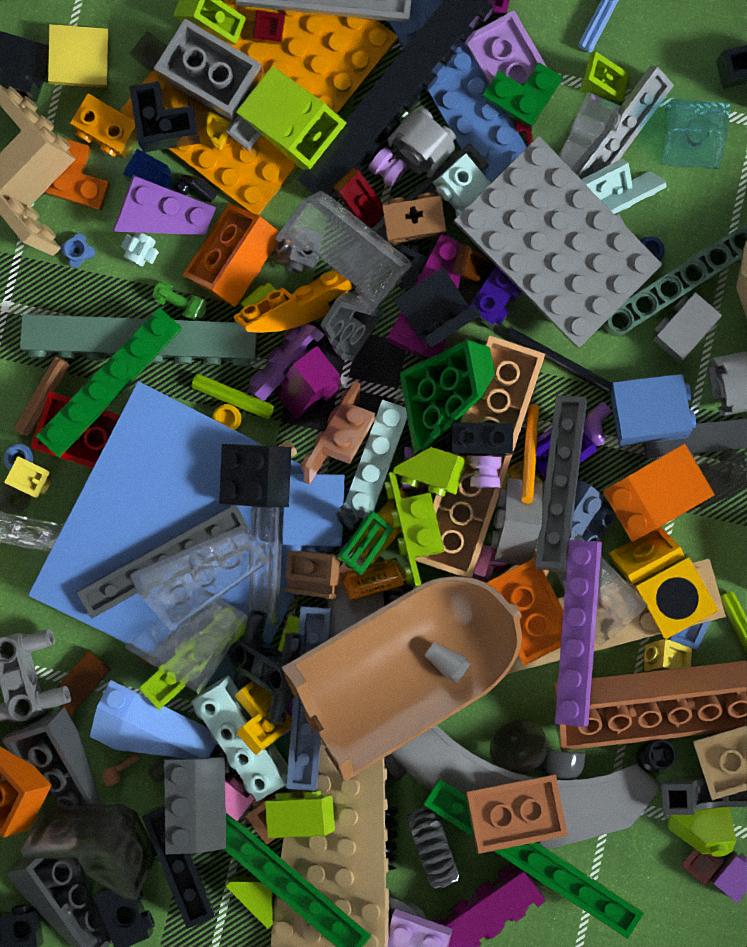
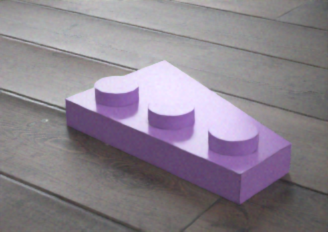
[247,324,325,401]

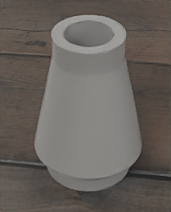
[424,642,471,683]

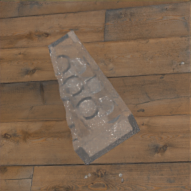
[130,524,270,632]

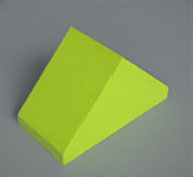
[579,51,630,102]
[226,876,274,929]

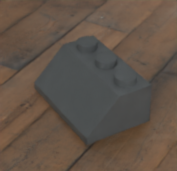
[164,757,226,854]

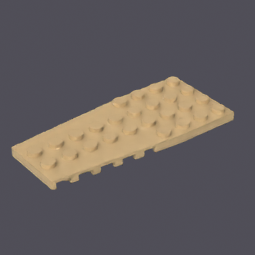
[271,740,389,947]

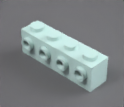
[432,154,491,217]
[191,675,288,801]

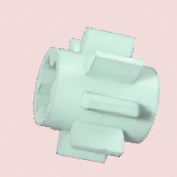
[120,232,159,267]

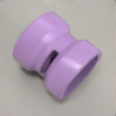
[368,147,408,188]
[470,456,501,488]

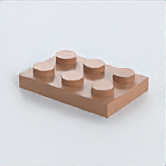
[465,774,568,854]

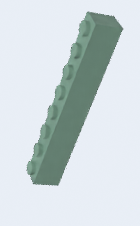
[20,314,258,367]

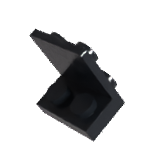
[0,31,49,102]
[395,268,481,350]

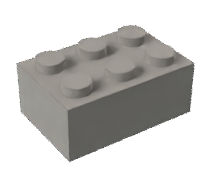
[154,19,263,122]

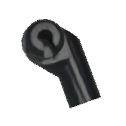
[174,175,219,203]

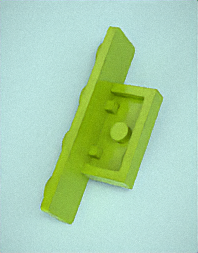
[384,472,444,589]

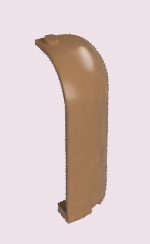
[282,576,522,781]

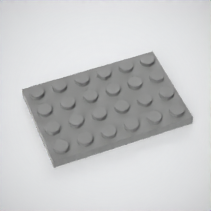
[454,136,662,348]

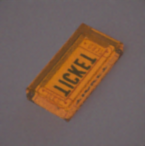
[340,557,406,601]

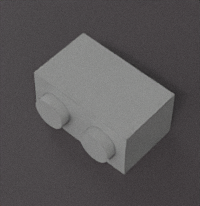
[652,292,722,363]

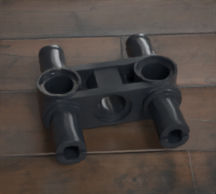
[229,609,305,724]

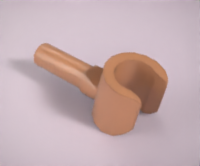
[102,753,140,786]

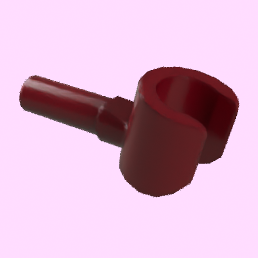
[515,119,533,147]

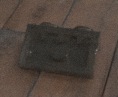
[699,449,747,509]

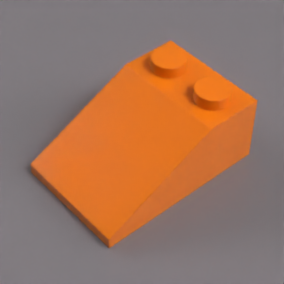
[603,444,715,542]
[0,747,51,838]

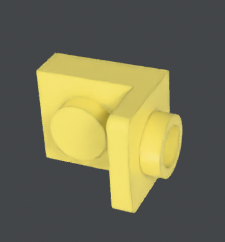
[4,456,52,498]
[644,639,692,672]

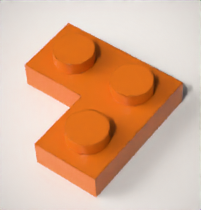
[45,138,110,211]

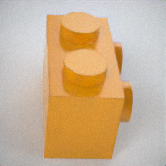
[70,94,137,159]

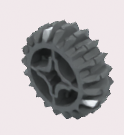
[408,807,459,889]

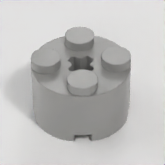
[387,107,456,178]
[708,351,747,416]

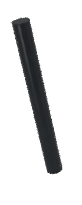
[506,327,612,393]

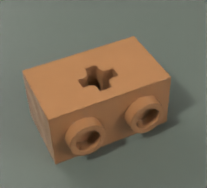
[382,193,446,245]

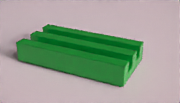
[336,510,395,576]

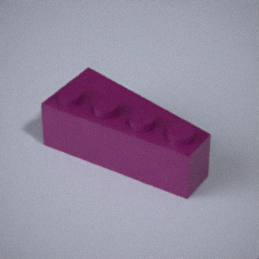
[433,863,546,947]

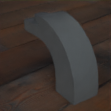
[661,775,747,815]

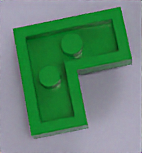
[482,62,563,129]

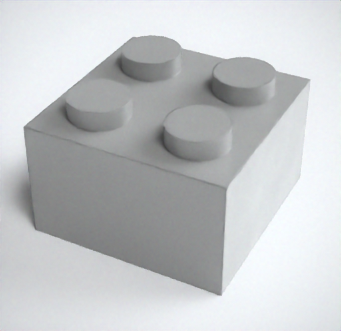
[490,478,543,565]

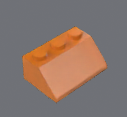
[182,203,283,307]

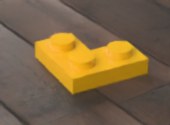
[234,681,292,756]

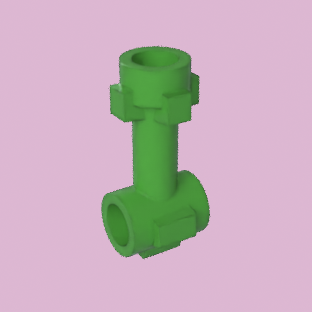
[152,282,208,321]

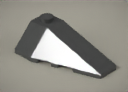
[320,291,384,361]
[7,830,111,947]

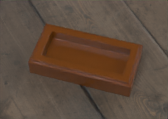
[453,245,496,287]
[55,650,112,715]

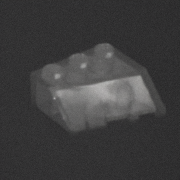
[125,587,248,694]

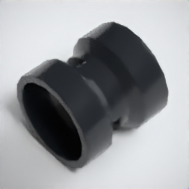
[637,740,676,772]

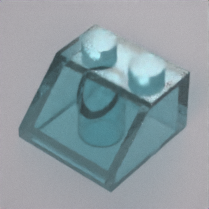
[661,99,730,169]

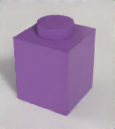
[711,852,747,903]

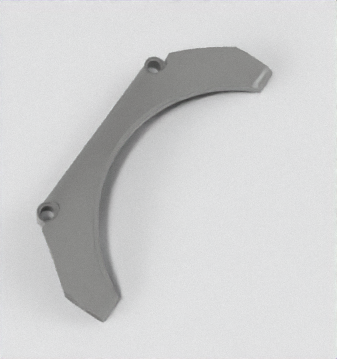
[327,551,661,849]

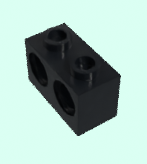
[451,423,513,456]
[0,904,44,947]

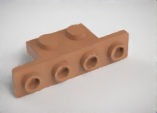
[301,381,375,485]

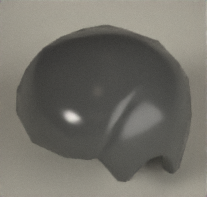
[539,751,586,780]

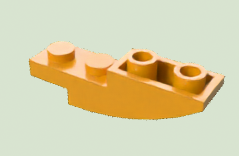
[233,269,352,333]

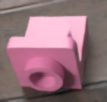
[472,544,507,582]

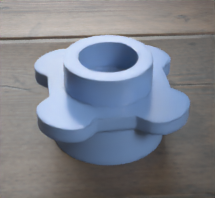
[60,233,95,268]

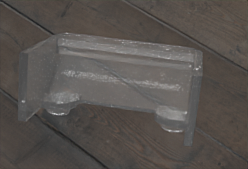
[275,191,412,315]

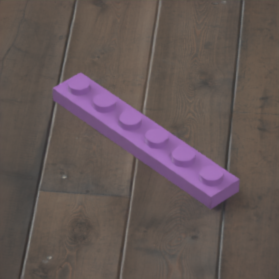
[555,540,602,727]

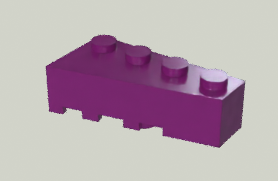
[388,233,464,361]

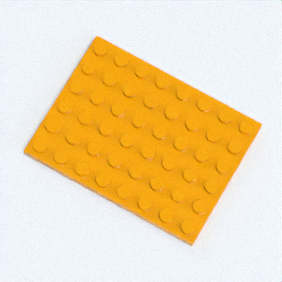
[120,0,398,215]

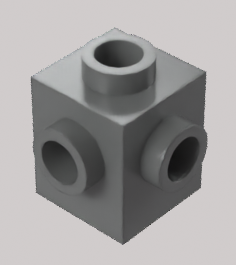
[275,225,322,273]

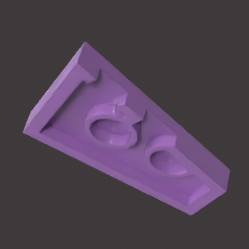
[112,175,216,235]

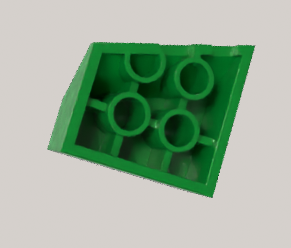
[400,340,495,456]

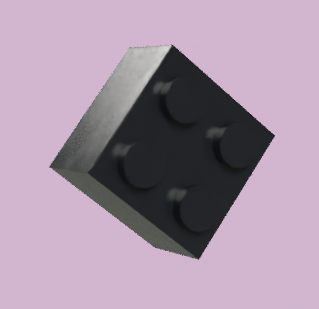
[219,444,292,508]

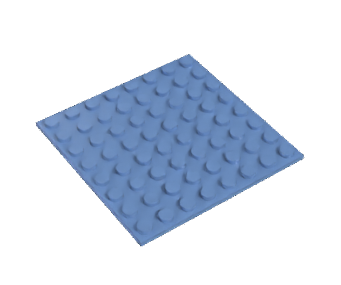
[28,381,348,684]

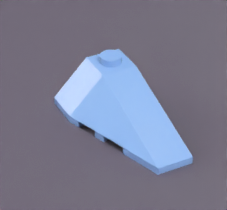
[90,680,217,758]

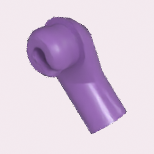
[584,402,612,446]

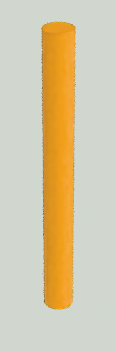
[521,404,539,504]

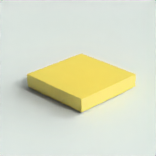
[48,24,108,88]

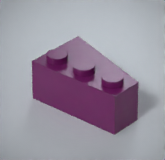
[275,346,342,420]

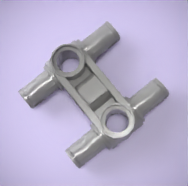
[0,629,71,723]

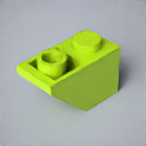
[393,447,467,497]

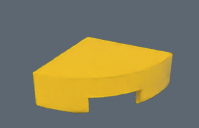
[206,110,232,151]

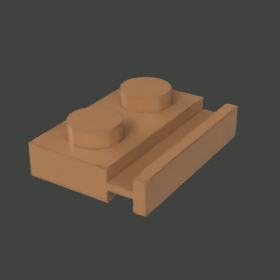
[284,550,340,599]

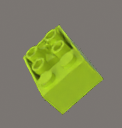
[236,66,346,170]

